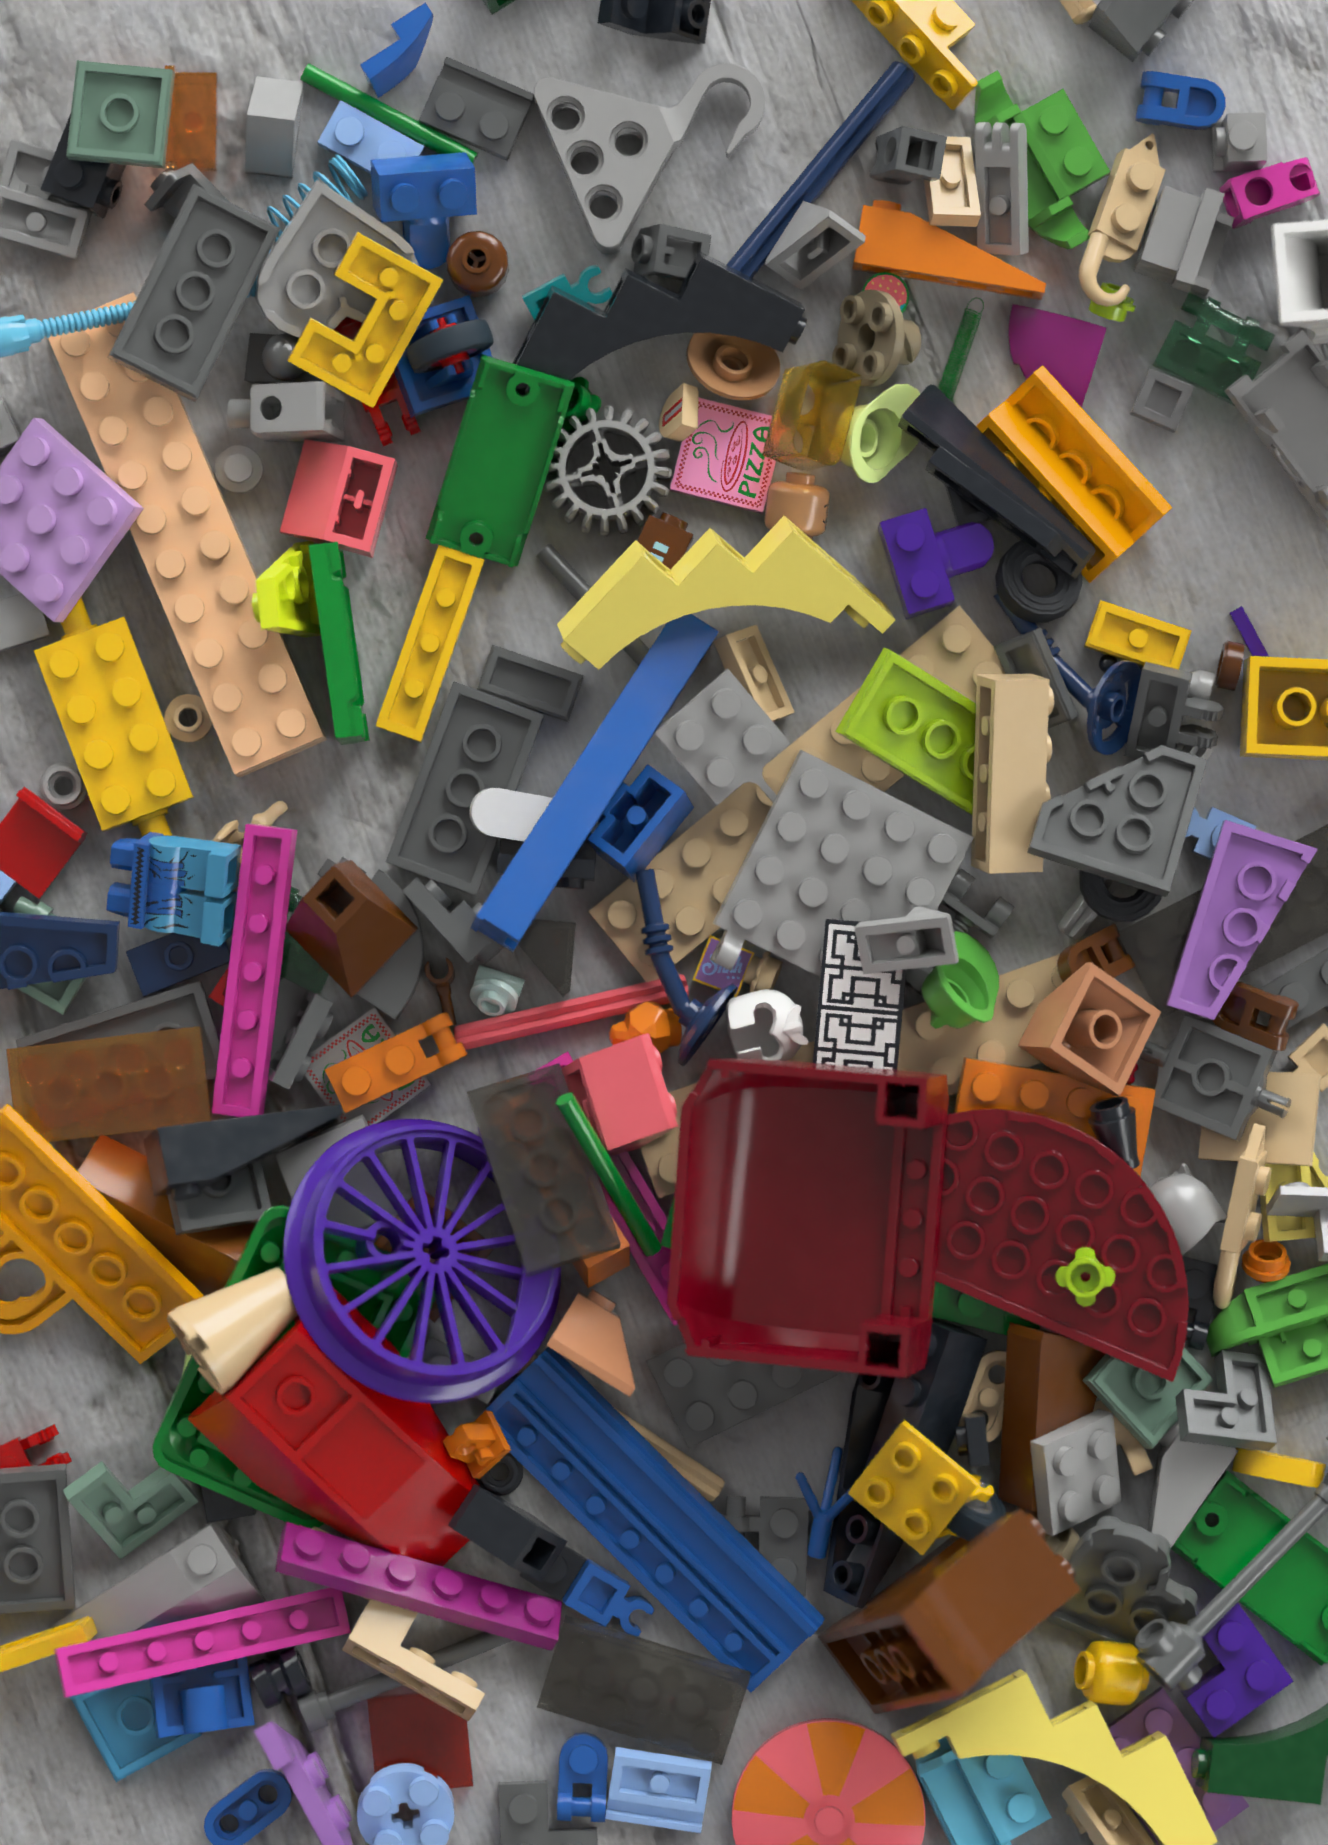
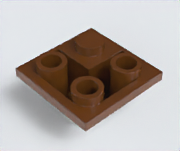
[286,860,419,997]

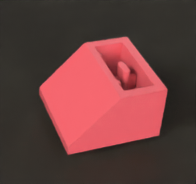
[279,439,398,558]
[560,1034,678,1161]

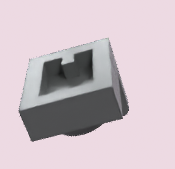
[144,163,229,219]
[631,224,711,281]

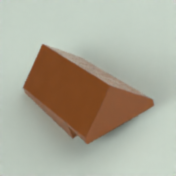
[78,1133,256,1295]

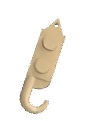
[1078,134,1166,307]
[1213,1123,1272,1309]

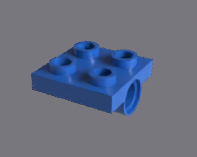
[149,1657,255,1738]

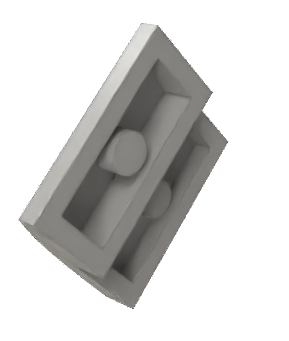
[0,139,92,259]
[275,1114,397,1228]

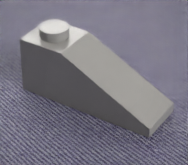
[1147,1421,1238,1549]

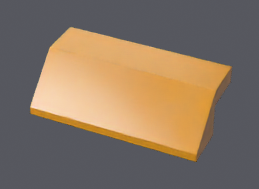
[976,365,1173,583]

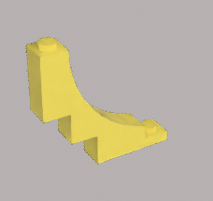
[557,516,896,670]
[890,1669,1218,1845]

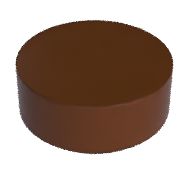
[1215,641,1245,691]

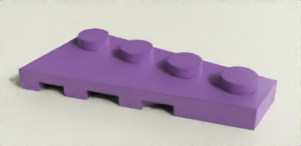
[1166,820,1318,1020]

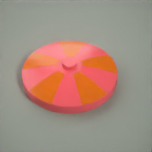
[731,1718,925,1845]

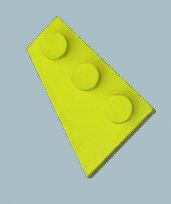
[252,541,321,638]

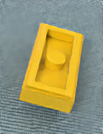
[1084,600,1192,670]

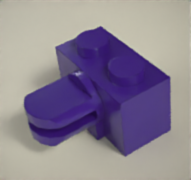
[877,508,994,620]

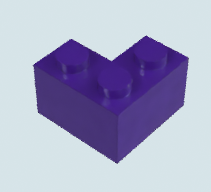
[1180,1603,1294,1738]

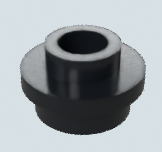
[476,1452,524,1496]

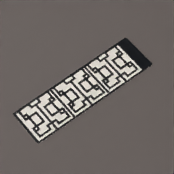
[813,919,907,1070]

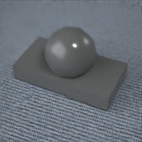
[244,333,337,389]

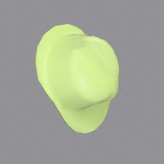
[828,384,920,483]

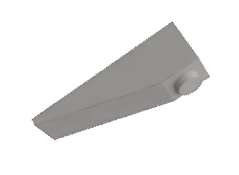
[51,1522,267,1641]

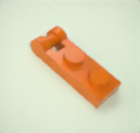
[324,1011,468,1113]

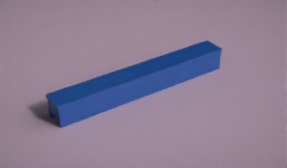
[470,614,719,952]

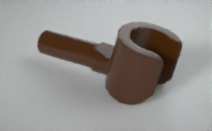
[425,957,457,1026]

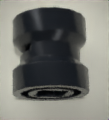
[249,1646,313,1709]

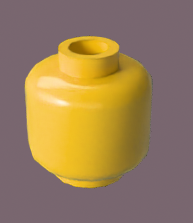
[1074,1640,1150,1706]

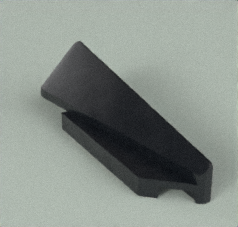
[898,384,1096,580]

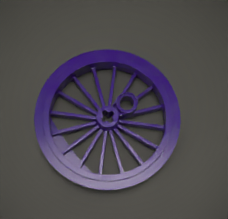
[283,1119,561,1403]

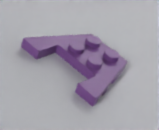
[254,1721,353,1845]

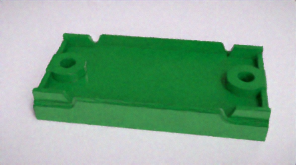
[426,354,575,568]
[308,542,370,745]
[1171,1470,1328,1666]

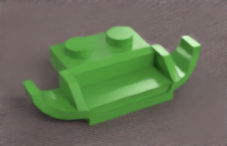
[974,70,1110,249]
[1206,1264,1328,1388]

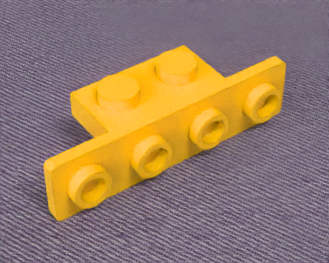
[851,0,978,110]

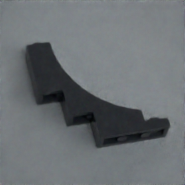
[513,251,807,395]

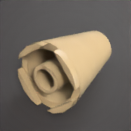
[166,1267,298,1395]

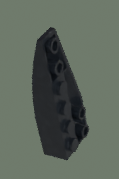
[823,1317,988,1609]

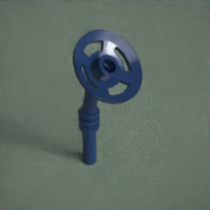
[993,593,1142,755]
[635,869,738,1066]

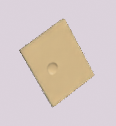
[1198,1072,1321,1167]

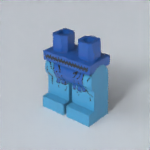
[106,832,241,946]

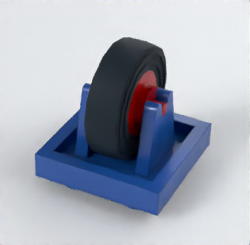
[394,295,494,418]

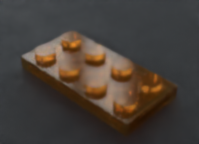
[6,1026,212,1142]

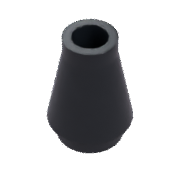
[1088,1096,1140,1169]

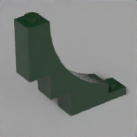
[1191,1703,1328,1805]

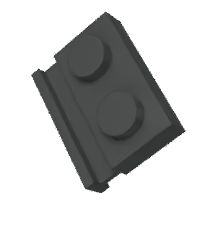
[419,57,535,161]

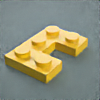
[287,232,443,408]

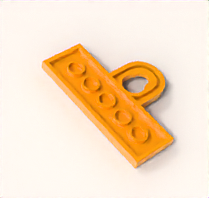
[0,1103,205,1364]

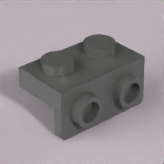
[268,977,333,1090]

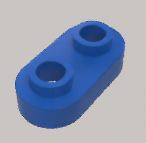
[204,1769,293,1845]

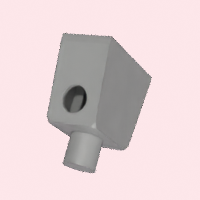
[227,381,345,442]

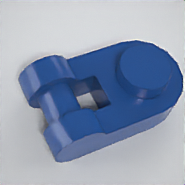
[1135,71,1226,130]
[557,1732,608,1823]

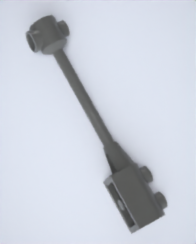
[1135,1437,1328,1691]

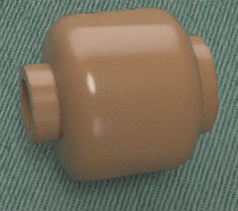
[764,472,830,540]

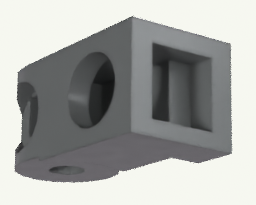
[870,126,947,185]

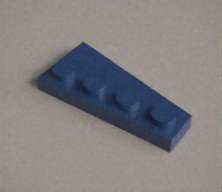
[0,912,120,990]

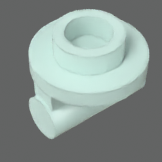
[470,965,525,1016]

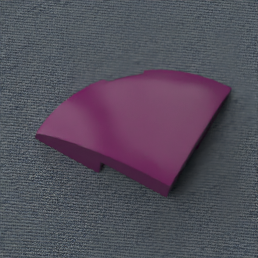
[1008,304,1107,408]

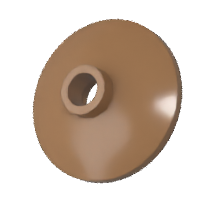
[686,333,780,400]

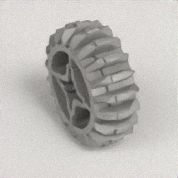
[544,405,672,536]

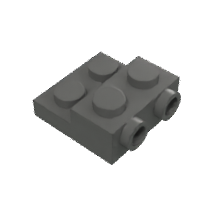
[402,877,504,965]
[168,1160,271,1235]

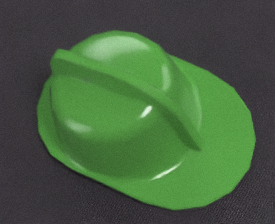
[921,931,999,1029]

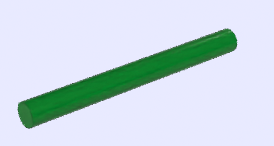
[300,63,478,164]
[556,1093,662,1256]

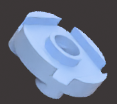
[357,1763,454,1845]

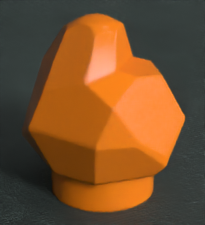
[609,1002,682,1055]

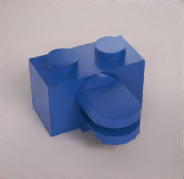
[370,152,477,269]
[587,764,694,882]

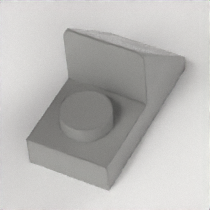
[854,906,959,974]

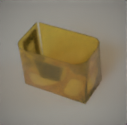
[762,360,862,472]

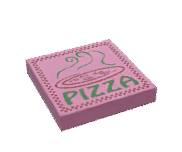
[670,398,787,514]

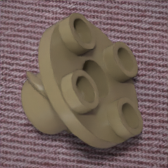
[832,290,921,387]

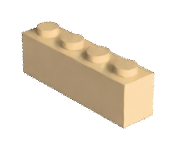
[971,674,1054,874]

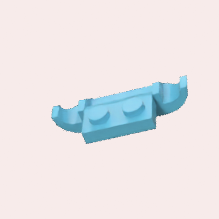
[916,1736,1052,1845]

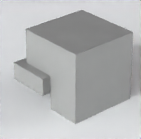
[1133,186,1234,296]

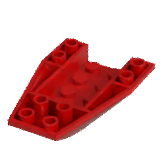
[188,1286,481,1567]

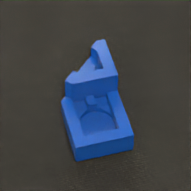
[360,3,434,98]

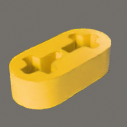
[1232,1448,1326,1488]

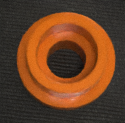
[1242,1239,1291,1283]

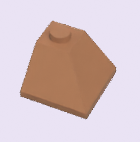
[1018,963,1161,1096]
[547,1289,636,1397]

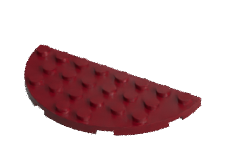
[935,1109,1189,1382]

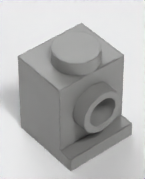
[1211,112,1267,172]

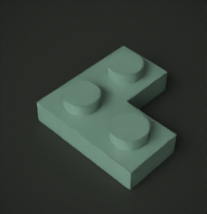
[63,1461,199,1559]

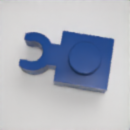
[562,1558,655,1636]

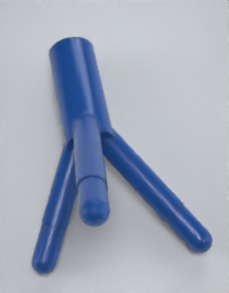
[795,1446,854,1559]

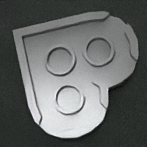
[255,180,419,337]

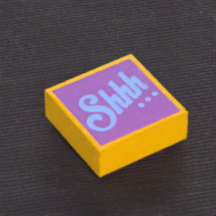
[692,935,755,997]

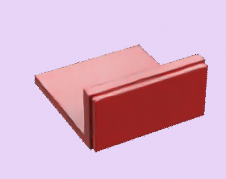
[0,787,88,899]

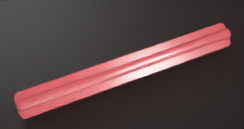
[453,974,689,1050]

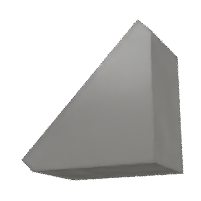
[245,76,305,178]
[765,201,866,290]

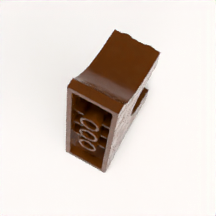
[818,1509,1081,1714]

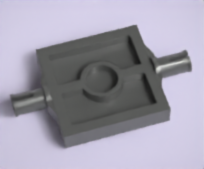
[1139,1014,1291,1142]

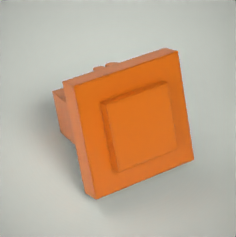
[443,1410,511,1479]

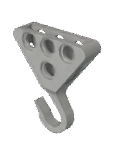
[534,63,765,255]

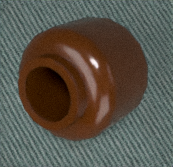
[446,231,509,298]

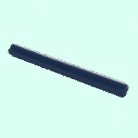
[726,61,916,278]

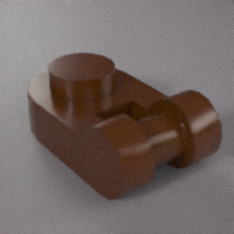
[1057,923,1137,982]
[1212,981,1299,1051]

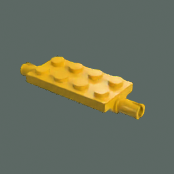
[33,596,194,837]

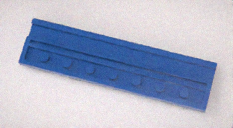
[476,1347,825,1693]

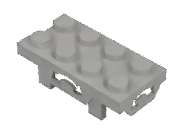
[1224,330,1328,528]

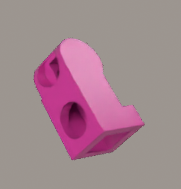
[1219,157,1320,229]

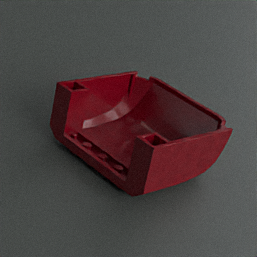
[667,1059,949,1378]

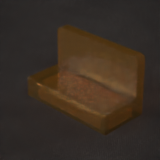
[165,65,218,171]

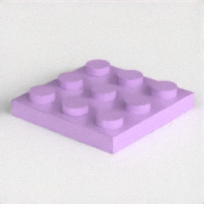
[0,418,144,623]

